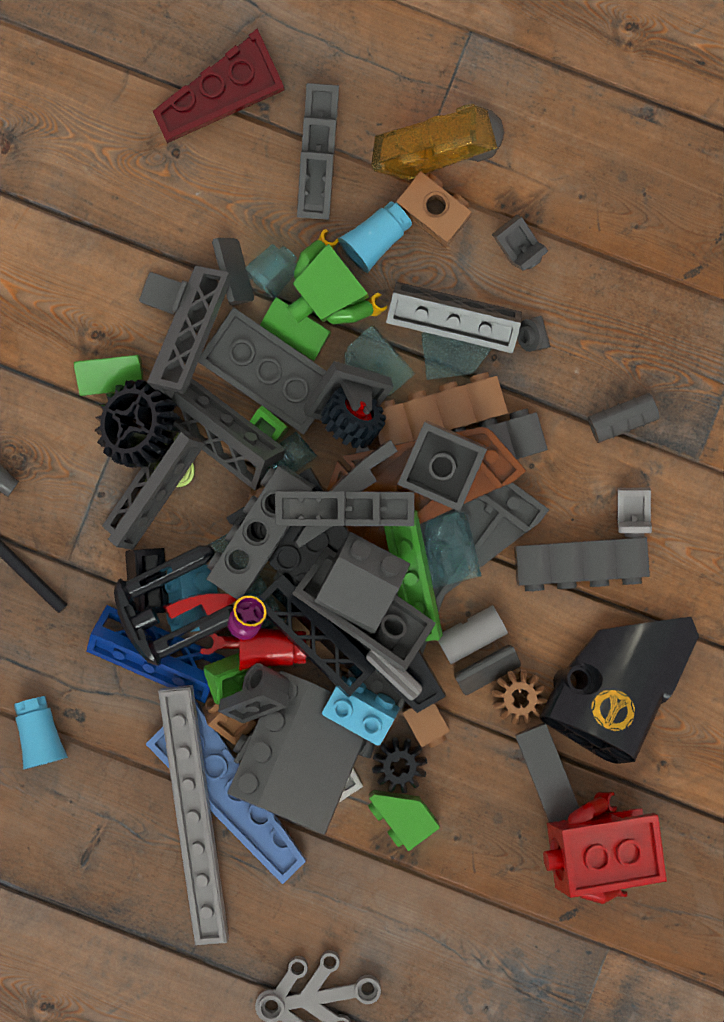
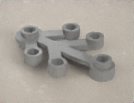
[255,950,381,1022]

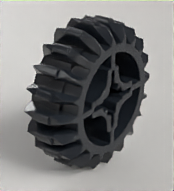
[94,379,180,468]

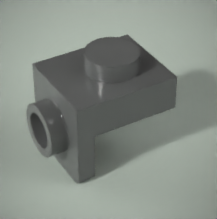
[492,215,548,271]

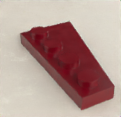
[153,28,285,143]

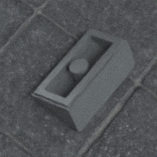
[212,238,254,307]
[454,644,521,695]

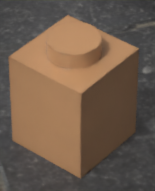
[402,703,450,748]

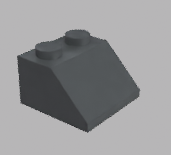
[314,532,410,634]

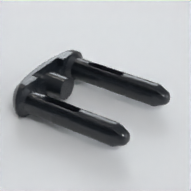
[114,545,234,666]

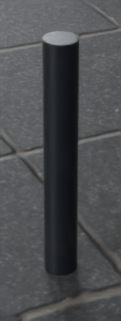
[0,539,68,613]

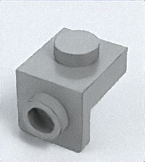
[617,487,652,538]

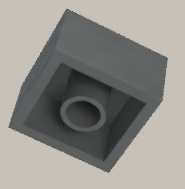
[397,420,488,512]

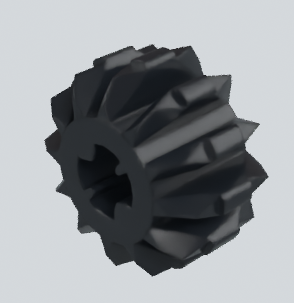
[372,737,427,793]

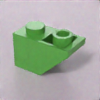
[368,790,440,851]

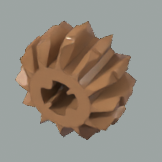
[491,669,547,725]

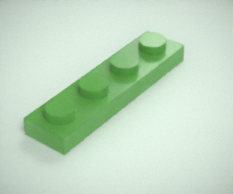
[384,510,443,641]

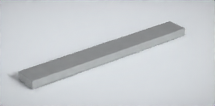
[158,685,229,945]

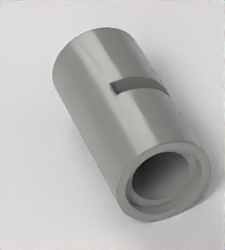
[438,605,508,664]

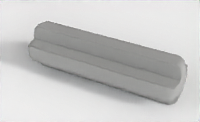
[366,650,423,701]

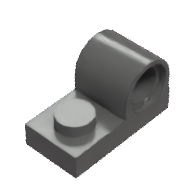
[218,663,289,723]

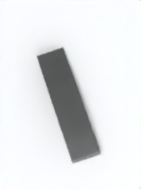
[297,83,339,220]
[293,440,398,548]
[275,491,414,526]
[515,722,579,822]

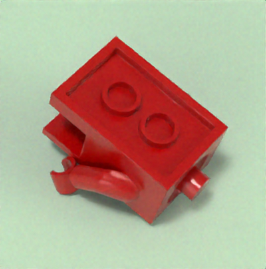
[543,792,667,904]

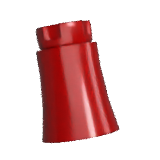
[239,628,306,671]

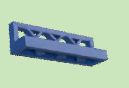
[86,605,225,703]

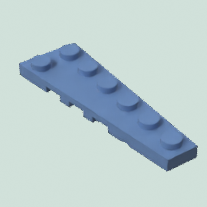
[146,700,306,884]

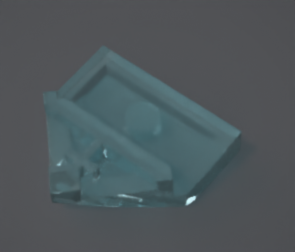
[344,325,416,396]
[422,332,492,380]

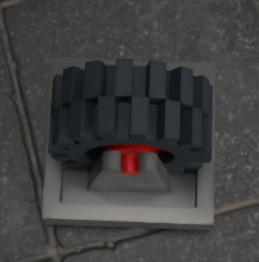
[303,361,394,448]

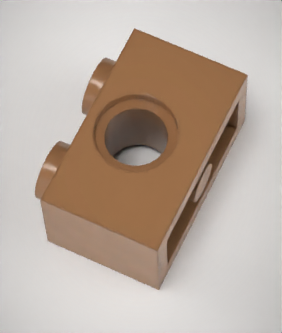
[396,171,472,248]

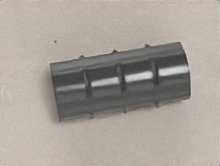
[588,393,660,443]

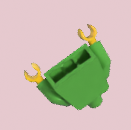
[287,229,388,325]

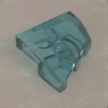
[424,512,482,589]

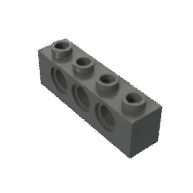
[206,464,316,600]

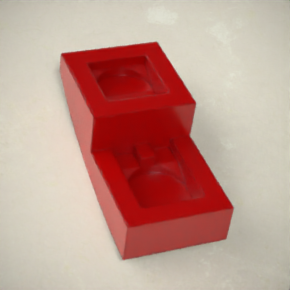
[164,593,237,619]

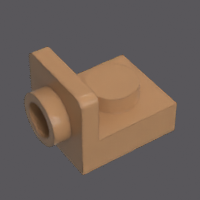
[202,695,257,745]

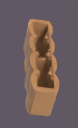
[377,372,508,446]

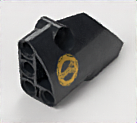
[540,617,699,764]

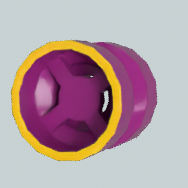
[227,596,267,640]

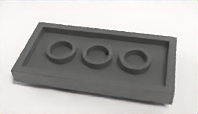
[198,307,327,435]

